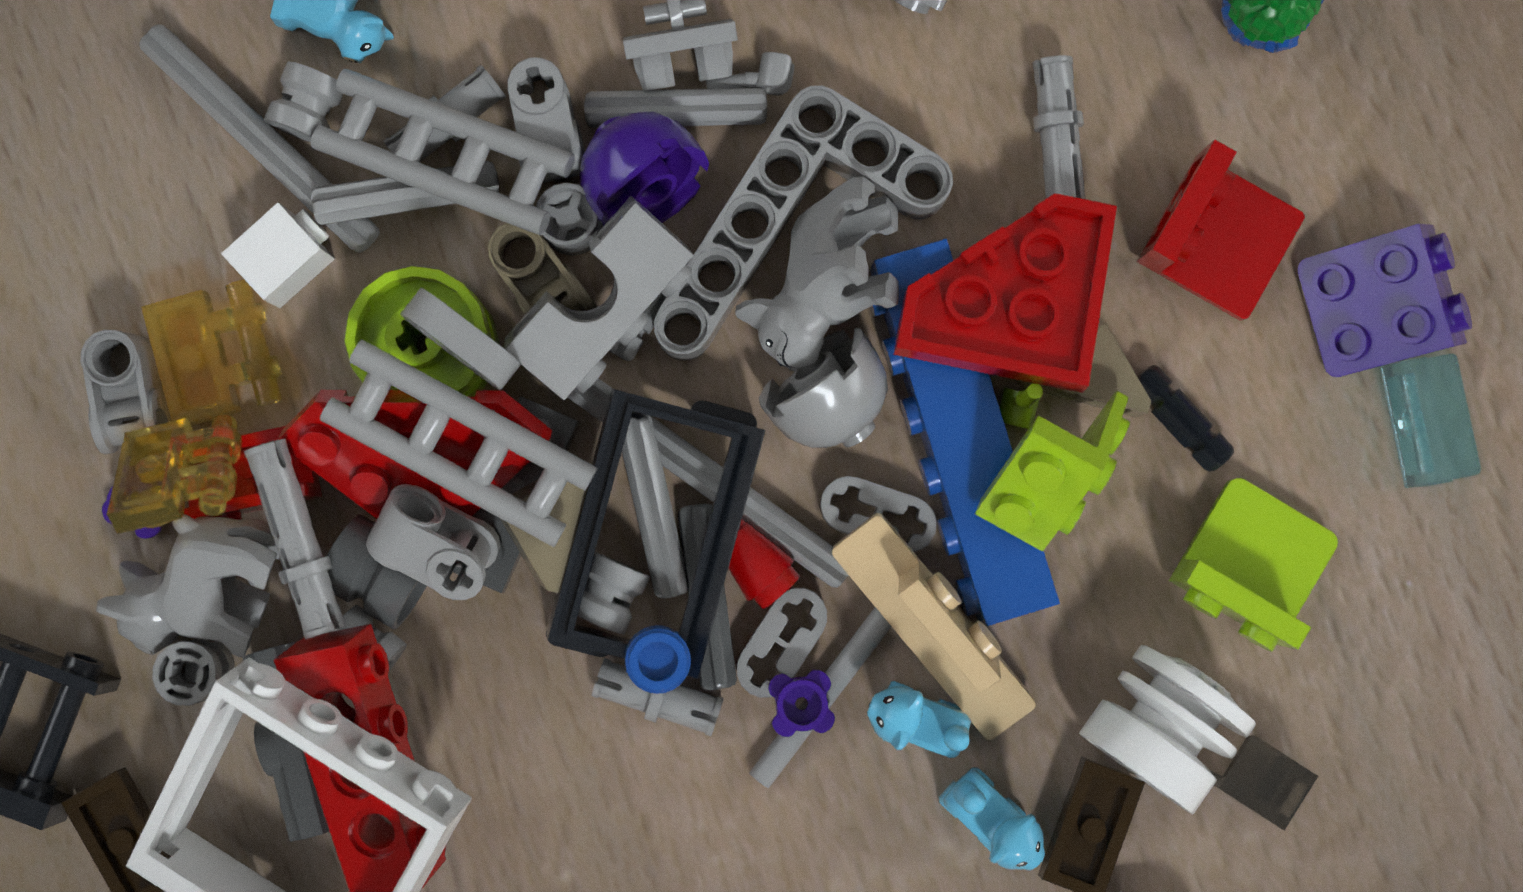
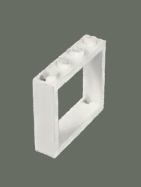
[126,657,472,892]

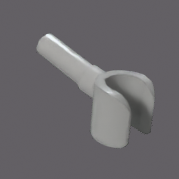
[706,52,794,96]

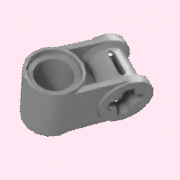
[508,58,585,183]
[80,330,172,455]
[366,484,501,600]

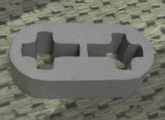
[400,288,521,390]
[820,476,937,552]
[737,588,827,698]

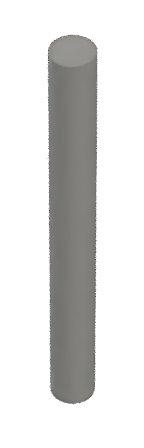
[749,607,892,788]

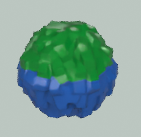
[1221,0,1324,53]

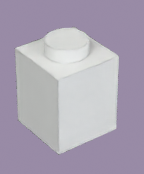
[221,203,335,308]

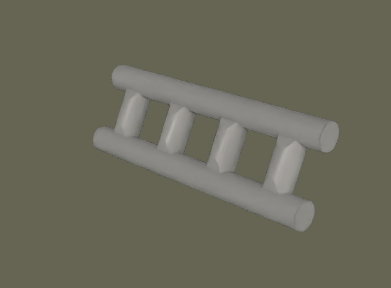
[311,68,575,236]
[320,340,597,547]

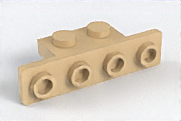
[832,513,1036,740]

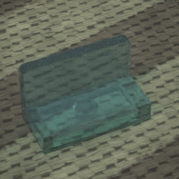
[1380,354,1481,488]

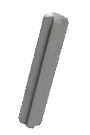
[584,88,767,128]
[310,161,499,225]
[622,414,688,598]

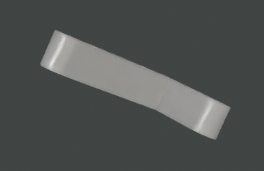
[654,85,953,361]

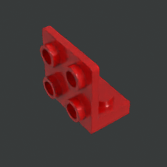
[1136,140,1305,321]

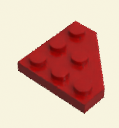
[893,193,1117,393]
[277,390,553,519]

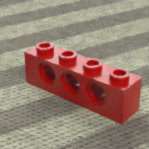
[273,624,446,892]

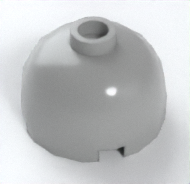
[759,328,888,448]

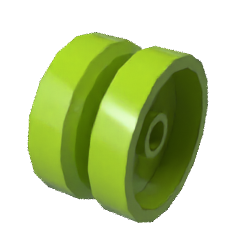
[344,266,499,396]

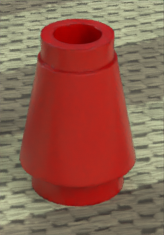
[728,519,800,609]

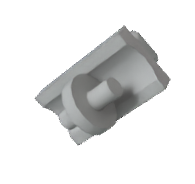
[623,0,738,91]

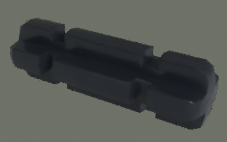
[1137,365,1235,472]

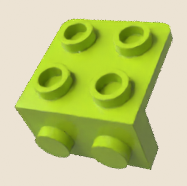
[975,390,1130,552]
[1169,478,1338,652]

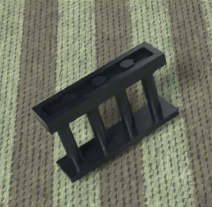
[0,634,121,830]

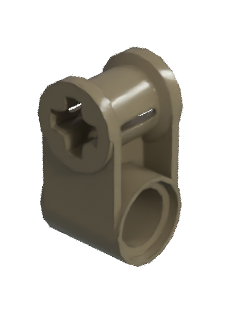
[488,223,597,314]

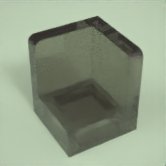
[1210,735,1318,831]

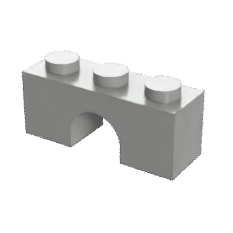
[504,196,694,400]

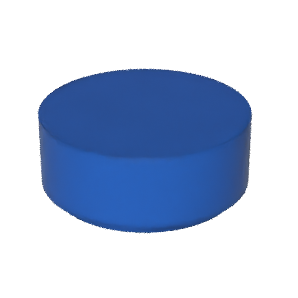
[625,625,691,694]

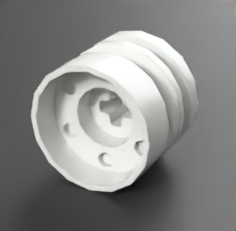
[1079,645,1256,815]

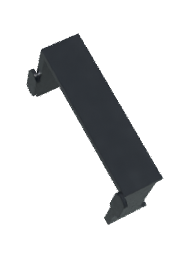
[546,388,766,679]

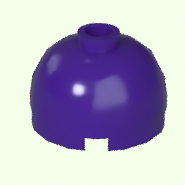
[580,111,709,226]

